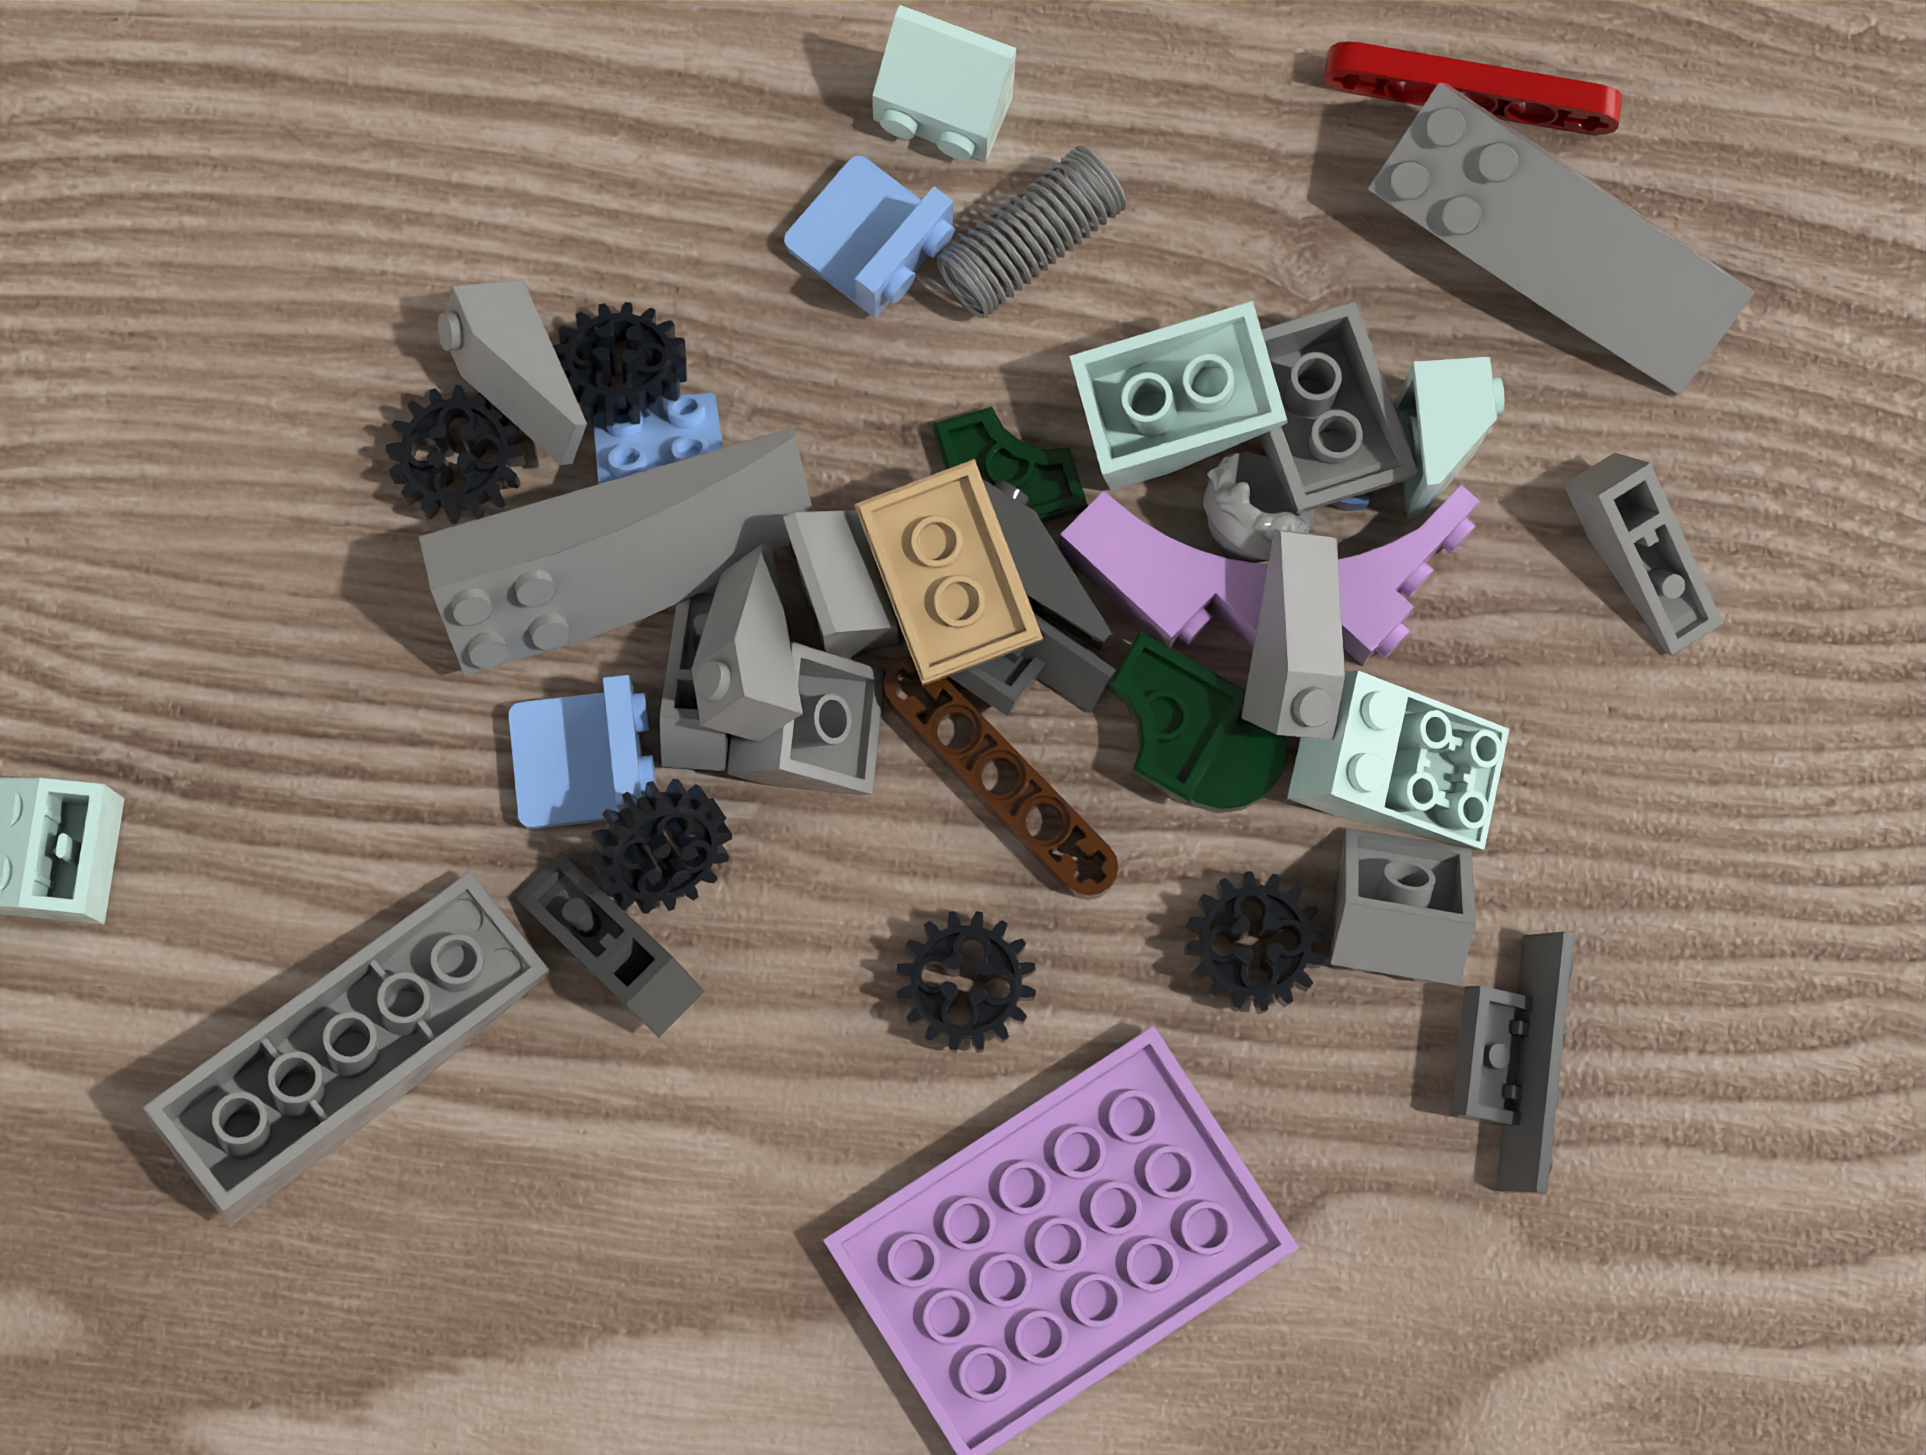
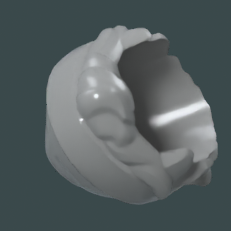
[1203,451,1315,563]

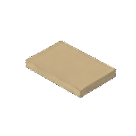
[854,459,1043,686]

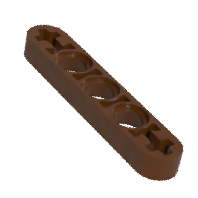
[884,657,1119,900]

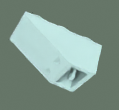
[1287,671,1509,850]
[0,777,125,925]

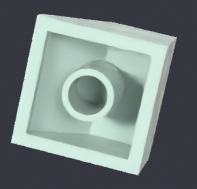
[872,5,1016,162]
[1394,357,1505,520]

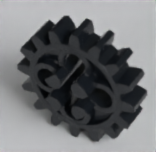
[553,302,687,426]
[386,385,527,524]
[588,779,732,914]
[1184,871,1327,1014]
[896,911,1036,1053]

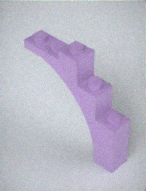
[1058,484,1480,666]

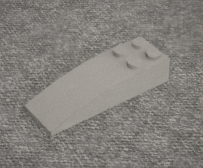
[1368,83,1755,395]
[419,428,814,676]
[143,872,549,1227]

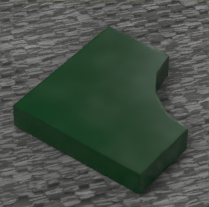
[932,407,1088,523]
[1107,631,1246,806]

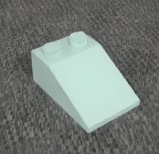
[1069,301,1288,491]

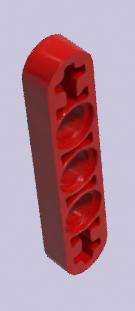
[1324,41,1623,135]

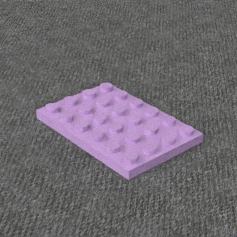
[823,1026,1299,1455]

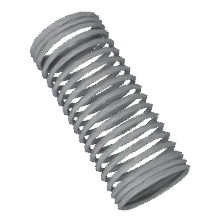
[937,146,1126,318]

